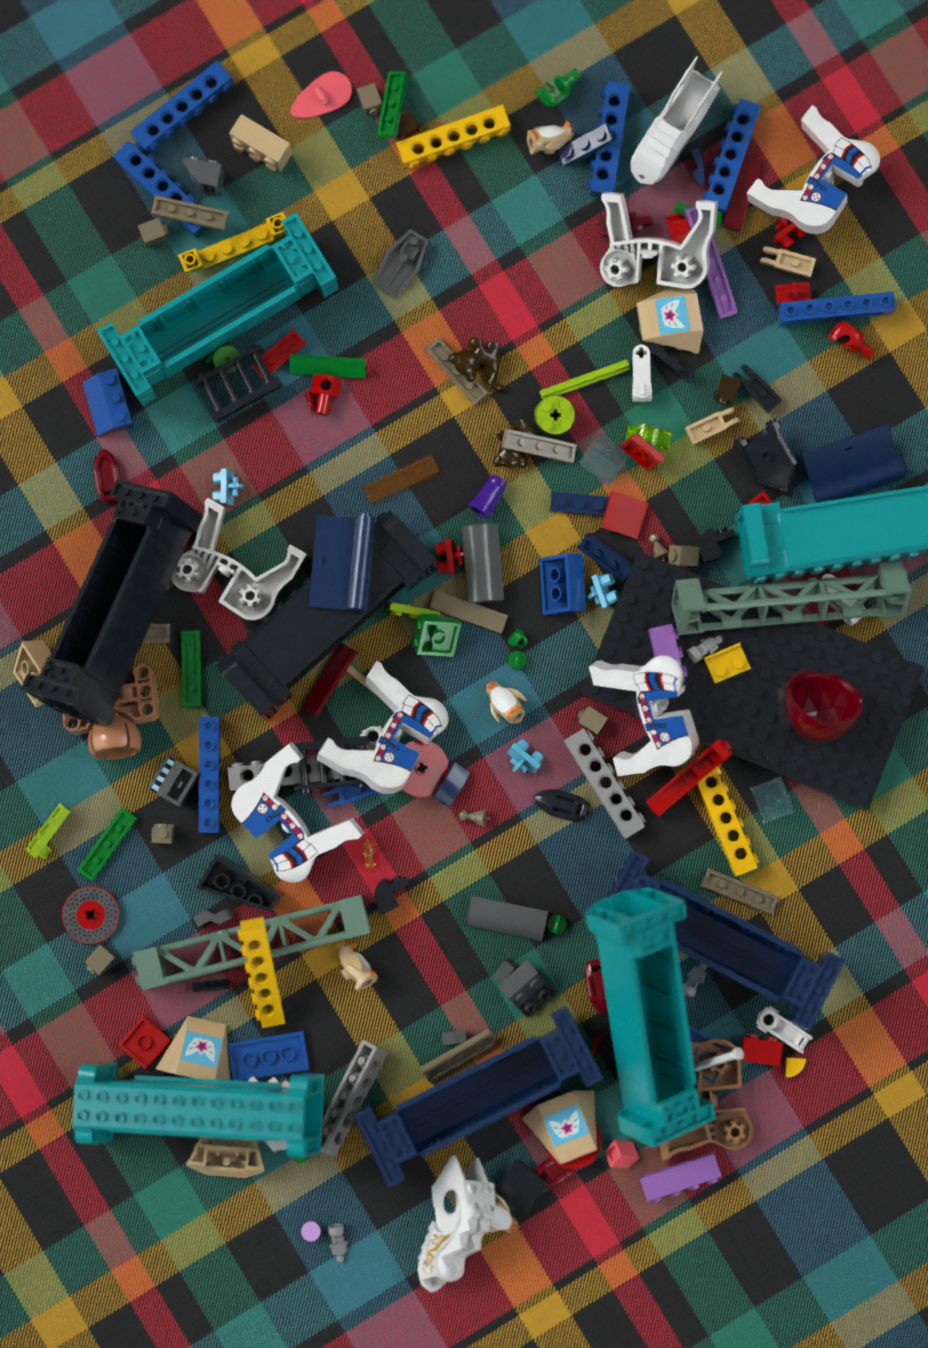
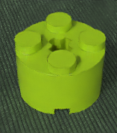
[534,396,575,434]

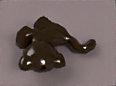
[448,337,505,392]
[493,418,537,468]

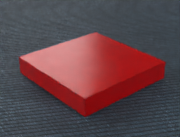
[619,433,665,471]
[600,491,648,540]
[118,1015,172,1070]

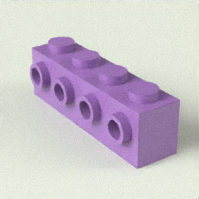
[639,1152,722,1203]

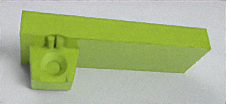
[25,803,71,859]

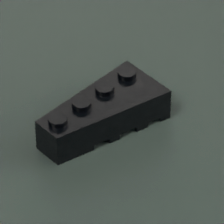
[196,853,285,912]

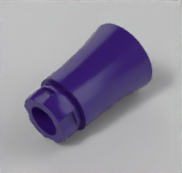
[468,475,507,520]

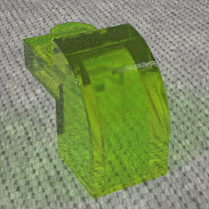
[625,424,671,451]

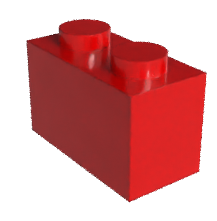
[741,1034,783,1066]

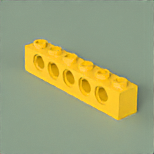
[396,104,510,169]
[696,765,759,877]
[237,917,285,1028]

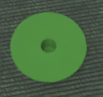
[213,346,241,373]

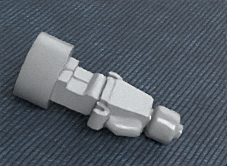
[687,635,723,663]
[683,963,707,998]
[328,1223,348,1263]

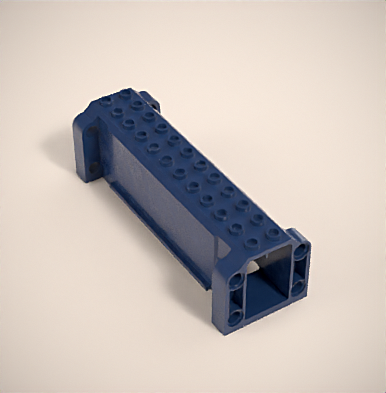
[606,850,846,1031]
[354,1006,603,1187]

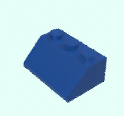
[82,368,135,437]
[539,553,586,615]

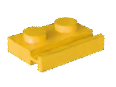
[703,643,751,684]

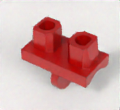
[773,217,807,249]
[775,282,812,305]
[435,538,464,575]

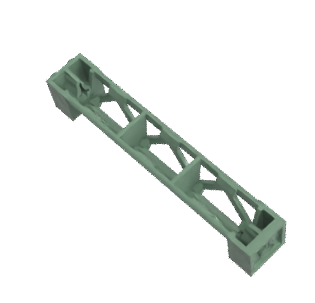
[671,561,913,635]
[131,895,372,990]

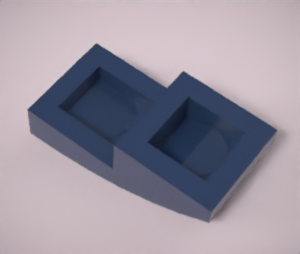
[433,762,470,807]

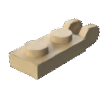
[760,247,816,278]
[684,407,740,445]

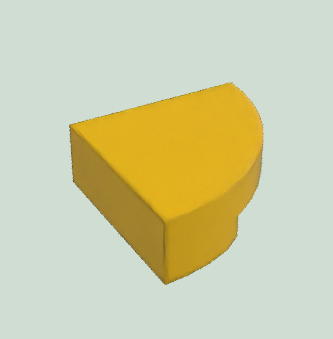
[785,1058,806,1077]

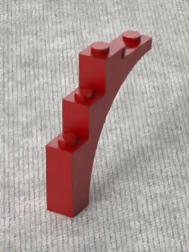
[645,739,732,817]

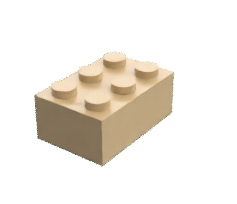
[229,114,292,173]

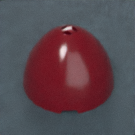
[786,670,863,743]

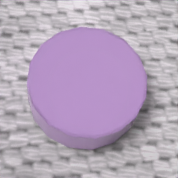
[301,1221,321,1241]

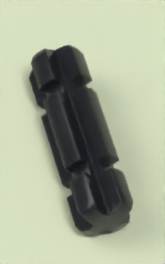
[192,979,231,993]

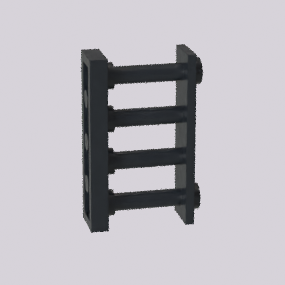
[193,344,284,423]
[293,736,370,794]

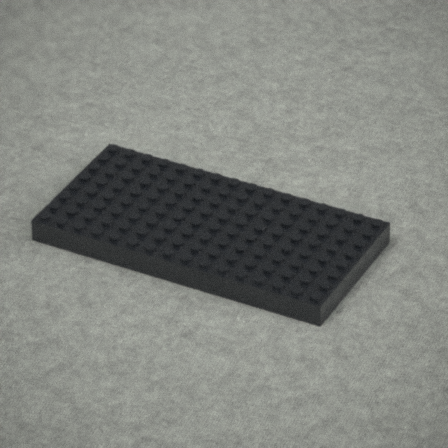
[580,551,924,811]

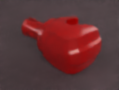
[828,321,877,361]

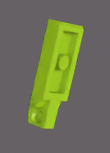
[386,602,440,619]

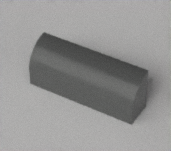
[462,524,504,603]
[466,896,548,942]

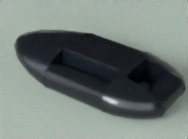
[534,789,589,822]

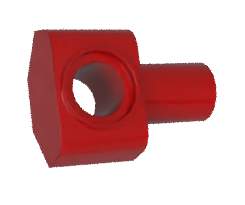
[311,375,342,416]

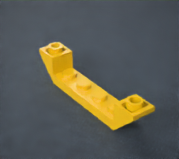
[178,212,286,273]

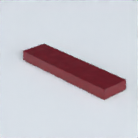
[722,155,763,232]
[301,643,358,718]

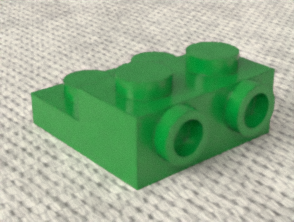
[412,614,461,657]

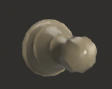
[649,534,669,562]
[459,809,490,828]

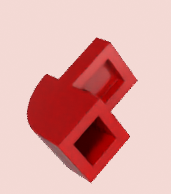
[665,214,690,244]

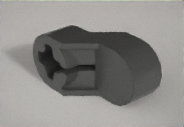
[193,907,234,927]

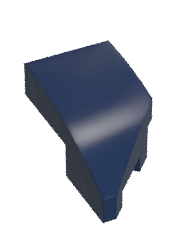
[691,147,706,186]

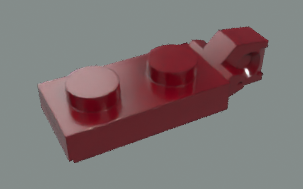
[598,212,652,237]

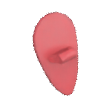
[291,72,352,118]

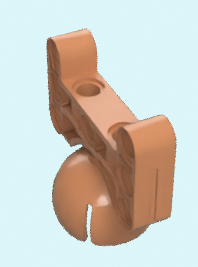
[62,664,160,760]

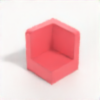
[604,1140,639,1169]

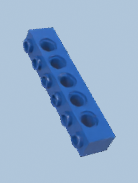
[130,61,233,154]
[587,81,631,197]
[702,98,761,215]
[113,141,206,238]
[778,291,896,326]
[199,717,221,833]

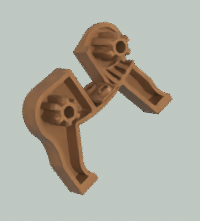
[659,1038,753,1160]

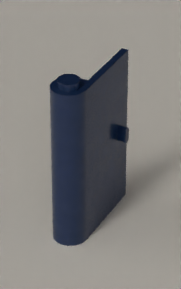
[802,423,908,503]
[309,513,375,612]

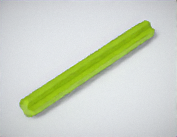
[540,360,630,400]

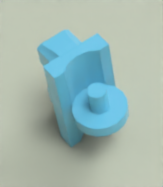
[213,468,244,506]
[587,574,620,609]
[507,739,543,775]

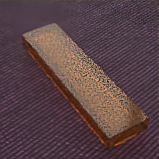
[363,454,440,504]

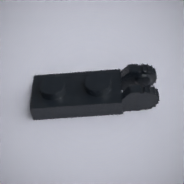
[732,364,782,414]

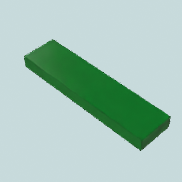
[377,71,408,139]
[289,354,366,378]
[181,630,203,708]
[77,807,138,881]

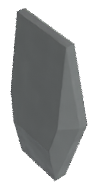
[373,229,429,298]

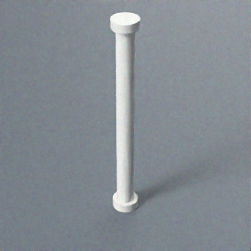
[694,1048,744,1071]

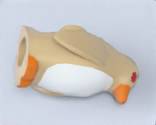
[527,121,574,155]
[485,681,527,724]
[338,943,378,991]
[489,1194,519,1233]

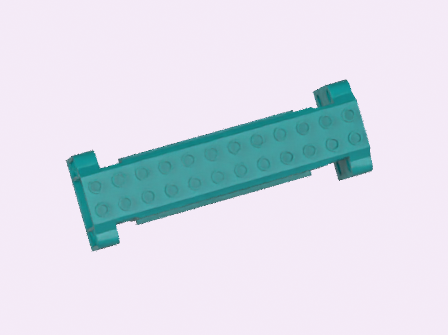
[97,212,339,406]
[735,482,928,584]
[586,888,715,1148]
[73,1062,324,1158]

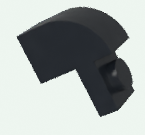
[698,527,735,565]
[374,875,409,915]

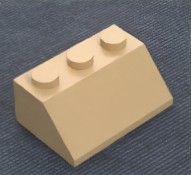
[13,640,51,707]

